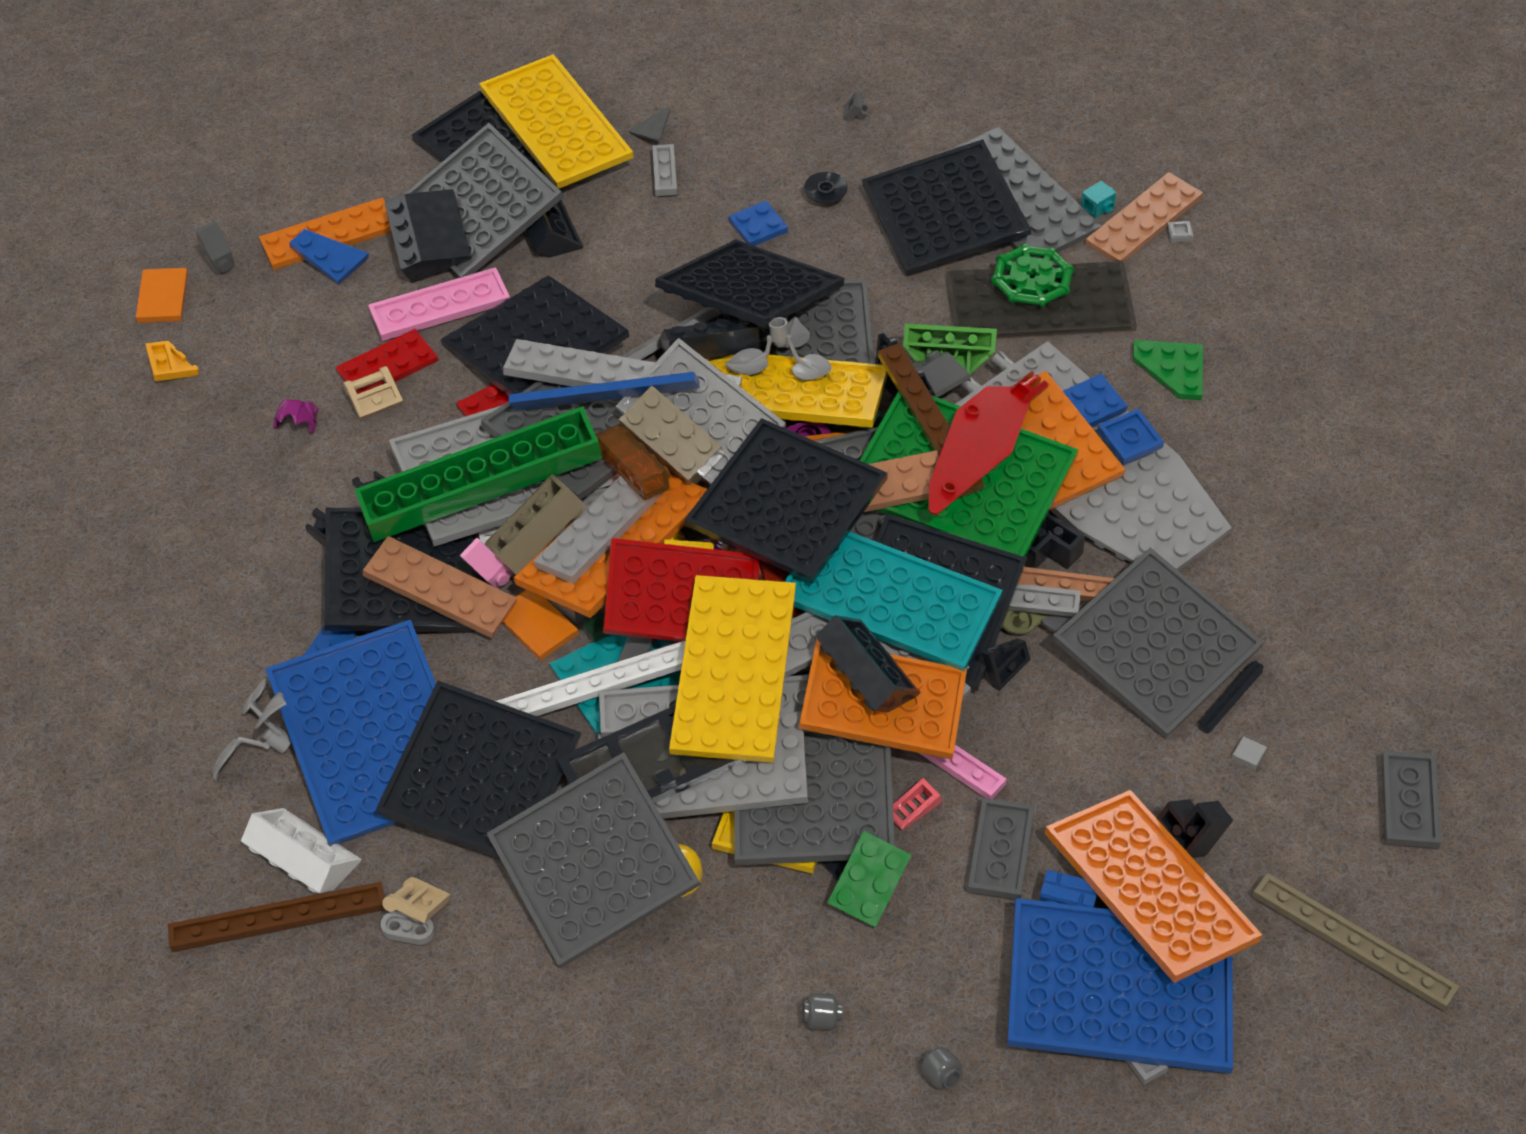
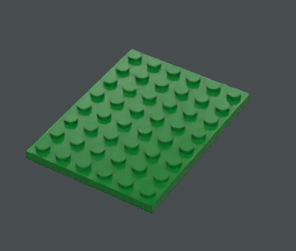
[860,392,1079,557]

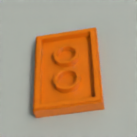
[136,268,188,323]
[502,589,579,661]

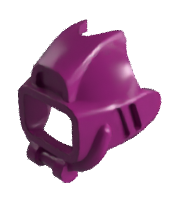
[273,399,319,434]

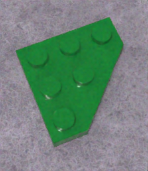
[1133,340,1203,401]

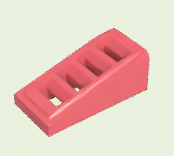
[893,778,942,831]

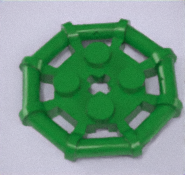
[991,243,1074,307]

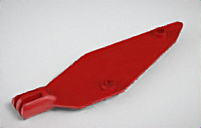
[928,371,1048,515]

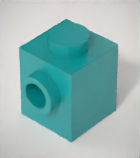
[1081,181,1116,219]

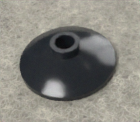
[804,172,848,204]

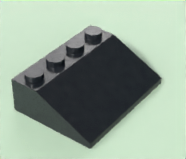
[385,189,472,283]

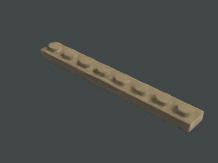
[1252,873,1460,1012]

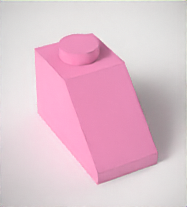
[460,538,514,589]

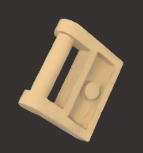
[343,366,403,420]
[382,877,450,923]

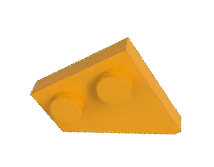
[145,341,199,382]

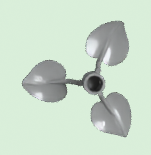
[725,316,832,380]
[213,678,291,782]

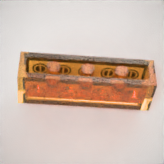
[595,423,670,501]

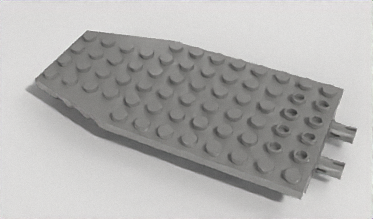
[956,341,1232,571]

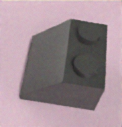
[912,350,971,397]

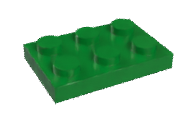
[827,830,911,928]

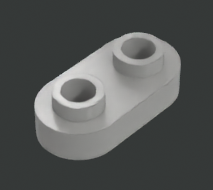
[380,911,435,945]

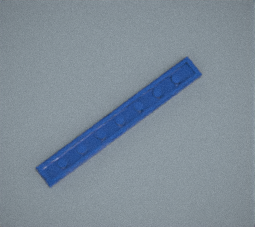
[509,372,700,411]

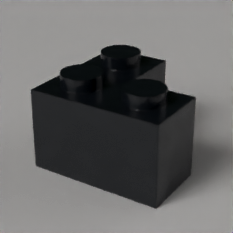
[1025,513,1085,568]
[1156,799,1233,858]

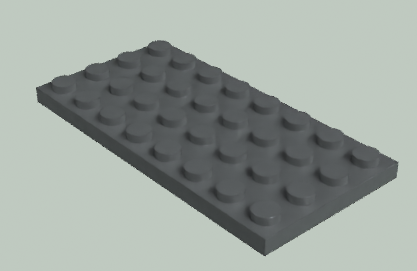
[945,127,1101,259]

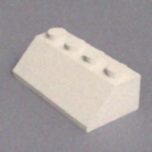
[241,808,361,894]

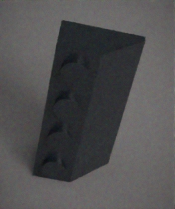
[526,199,583,258]
[659,318,759,359]
[815,615,921,713]

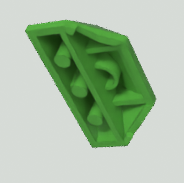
[903,324,997,375]

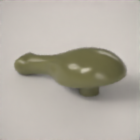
[1002,610,1054,635]

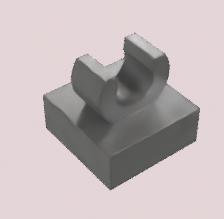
[844,91,869,121]

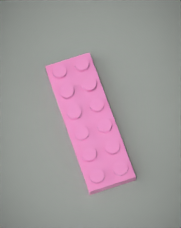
[368,267,510,341]

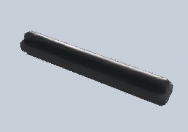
[1198,661,1264,734]

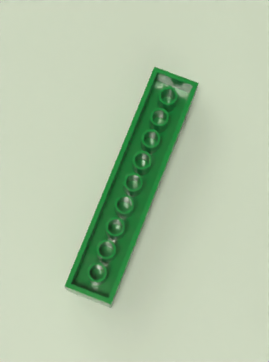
[354,406,603,542]

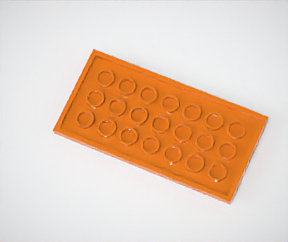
[514,462,707,618]
[1044,790,1262,983]

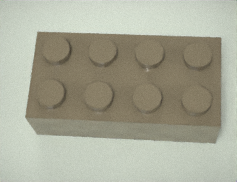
[619,386,724,485]
[485,474,585,575]

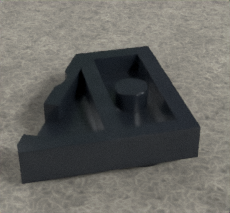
[982,638,1031,691]

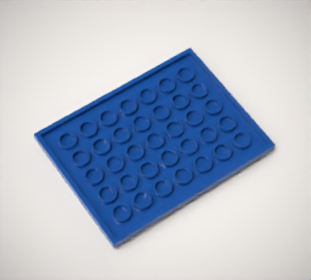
[265,620,436,847]
[1007,898,1233,1074]

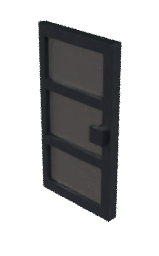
[556,705,747,804]

